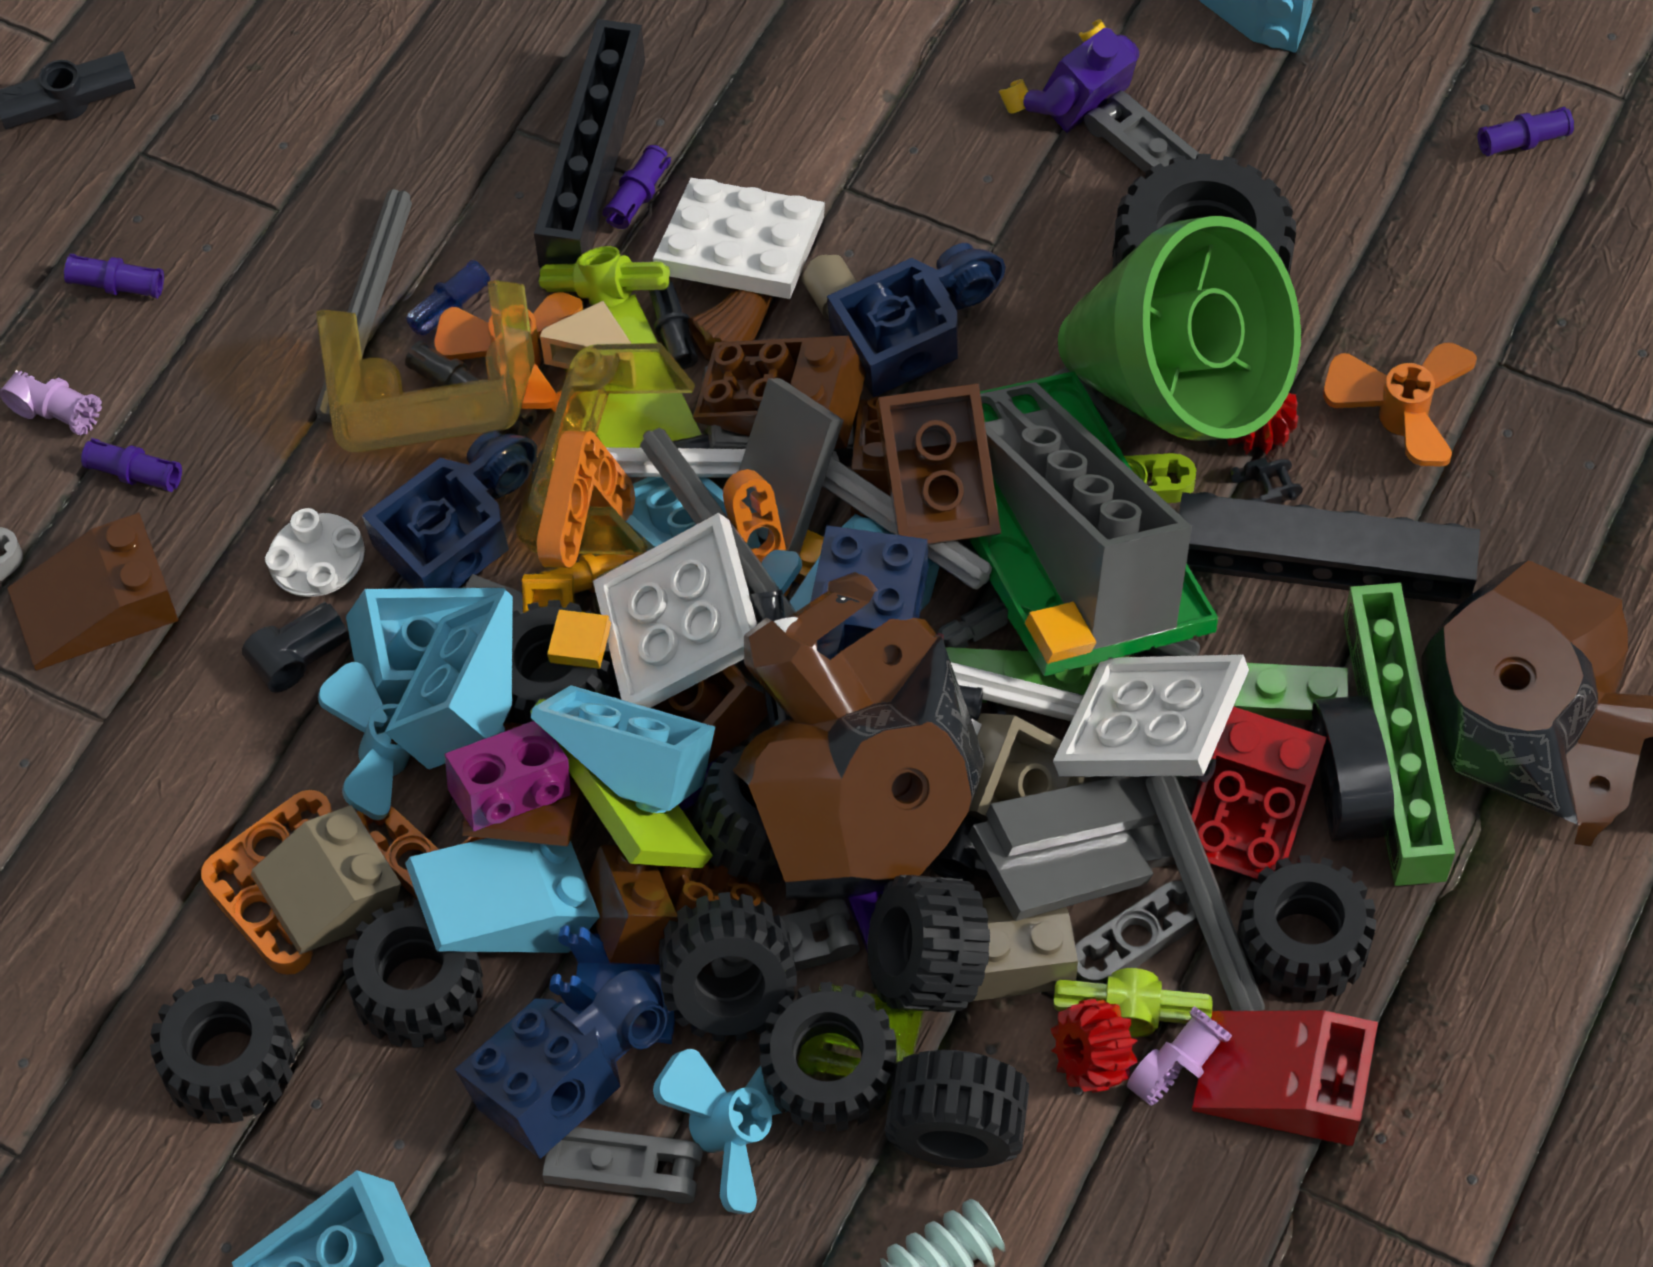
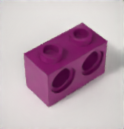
[444,721,570,831]

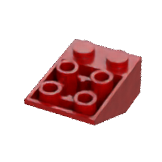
[1190,706,1327,879]
[1192,1010,1378,1146]

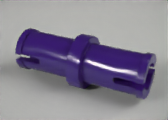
[1477,106,1574,157]
[602,145,671,229]
[64,254,164,299]
[81,438,182,492]

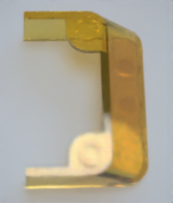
[316,280,534,452]
[515,343,695,555]

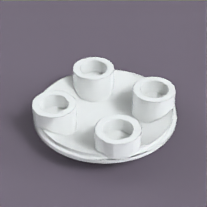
[265,508,365,597]

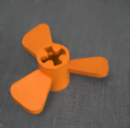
[434,292,583,409]
[1323,343,1477,467]

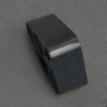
[1312,695,1395,841]

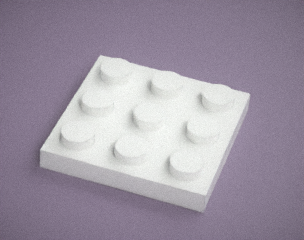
[653,178,825,299]
[593,513,757,708]
[1053,655,1249,777]

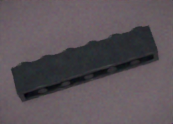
[534,19,645,268]
[1179,492,1480,605]

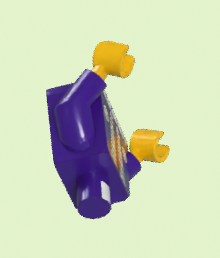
[999,19,1139,133]

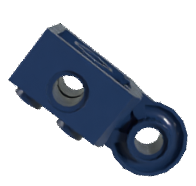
[827,243,1006,398]
[362,430,538,589]
[810,525,928,660]
[454,969,667,1159]

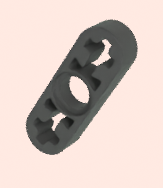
[1075,881,1199,984]

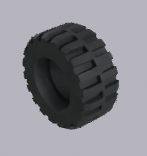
[1112,154,1296,276]

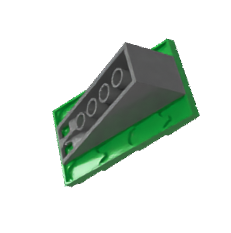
[969,371,1218,676]

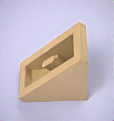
[540,301,638,384]

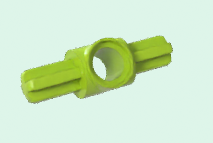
[539,246,670,307]
[1053,968,1213,1037]

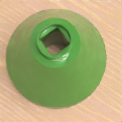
[1058,216,1301,441]

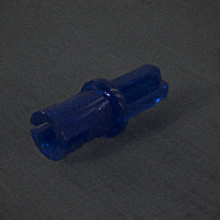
[406,260,491,336]

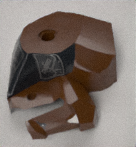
[1421,560,1653,846]
[732,572,985,900]

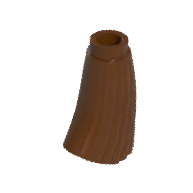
[688,289,771,361]

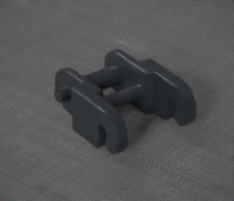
[1229,457,1303,504]

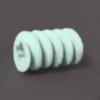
[880,1199,1005,1267]

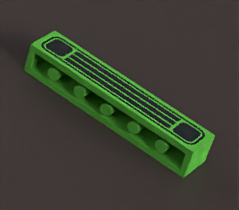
[1343,583,1455,886]

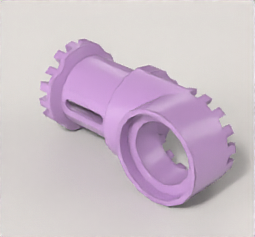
[0,371,102,435]
[1127,1006,1232,1106]

